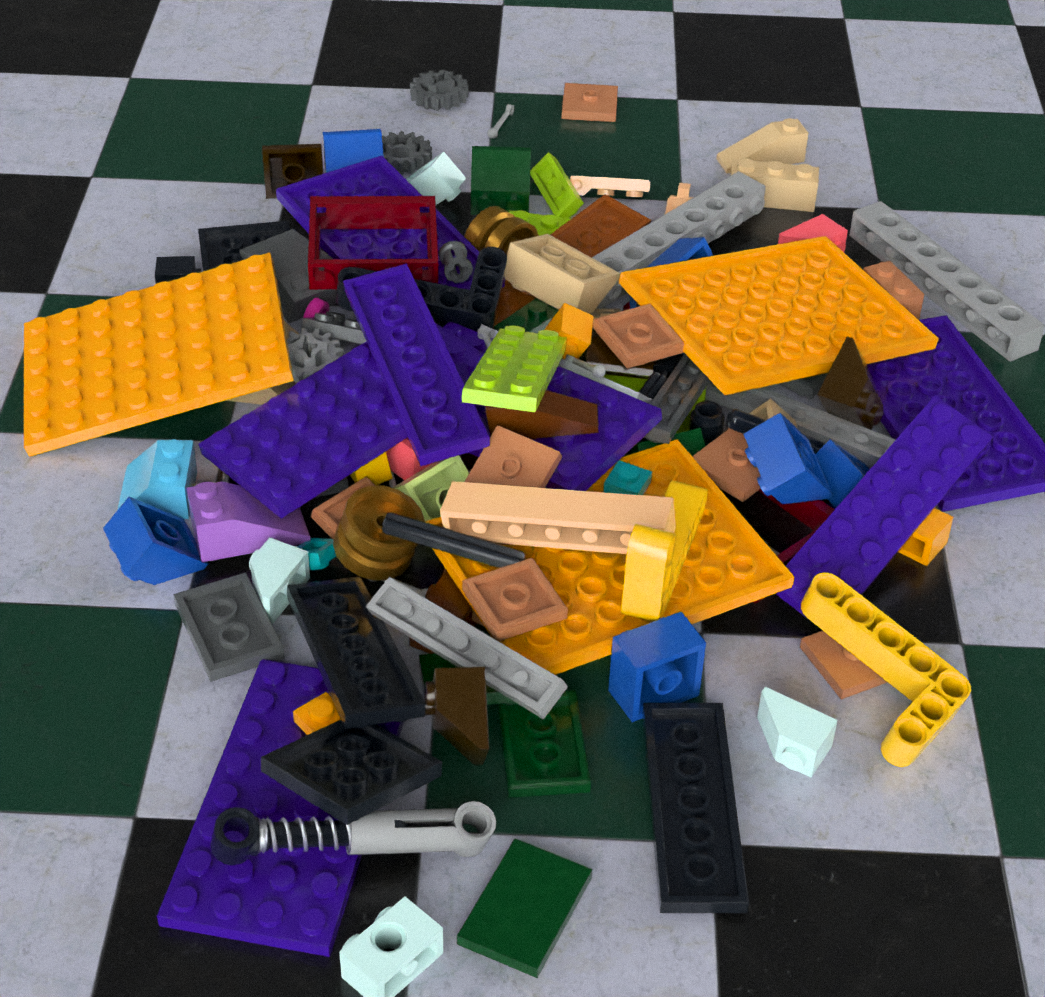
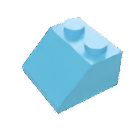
[117,439,197,519]

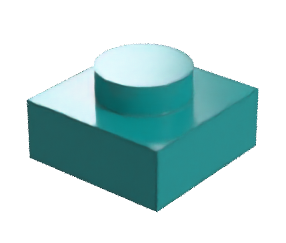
[603,460,652,495]
[297,538,337,570]

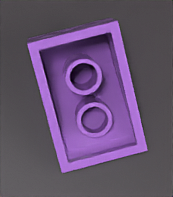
[186,481,310,562]

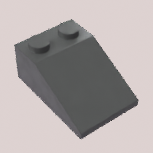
[240,229,337,324]

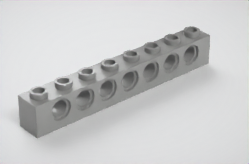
[592,171,766,309]
[849,201,1045,362]

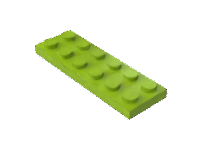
[462,326,567,412]

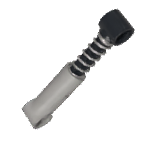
[210,801,496,865]

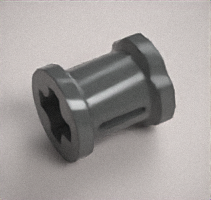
[439,241,473,283]

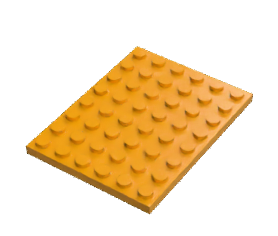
[619,236,939,395]
[24,252,294,457]
[425,439,794,675]

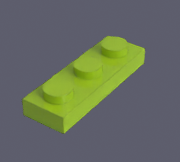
[530,152,584,218]

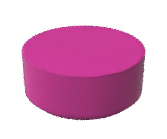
[303,298,330,318]

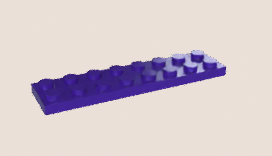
[343,264,490,466]
[775,395,993,622]

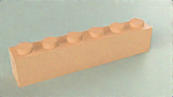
[440,481,676,554]

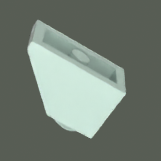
[406,152,466,205]
[249,537,310,624]
[757,687,838,777]

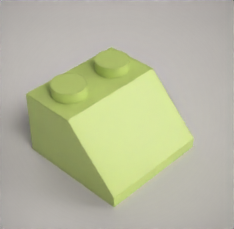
[393,455,469,521]

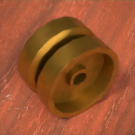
[464,206,539,255]
[333,485,425,581]

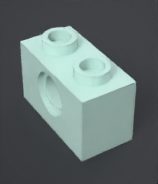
[340,897,443,997]

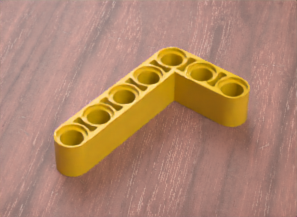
[621,480,708,622]
[801,572,971,767]

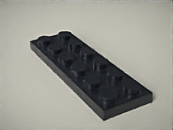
[287,576,426,729]
[642,703,749,913]

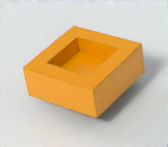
[293,692,341,735]

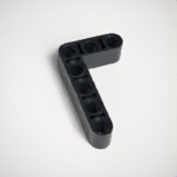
[336,247,507,332]

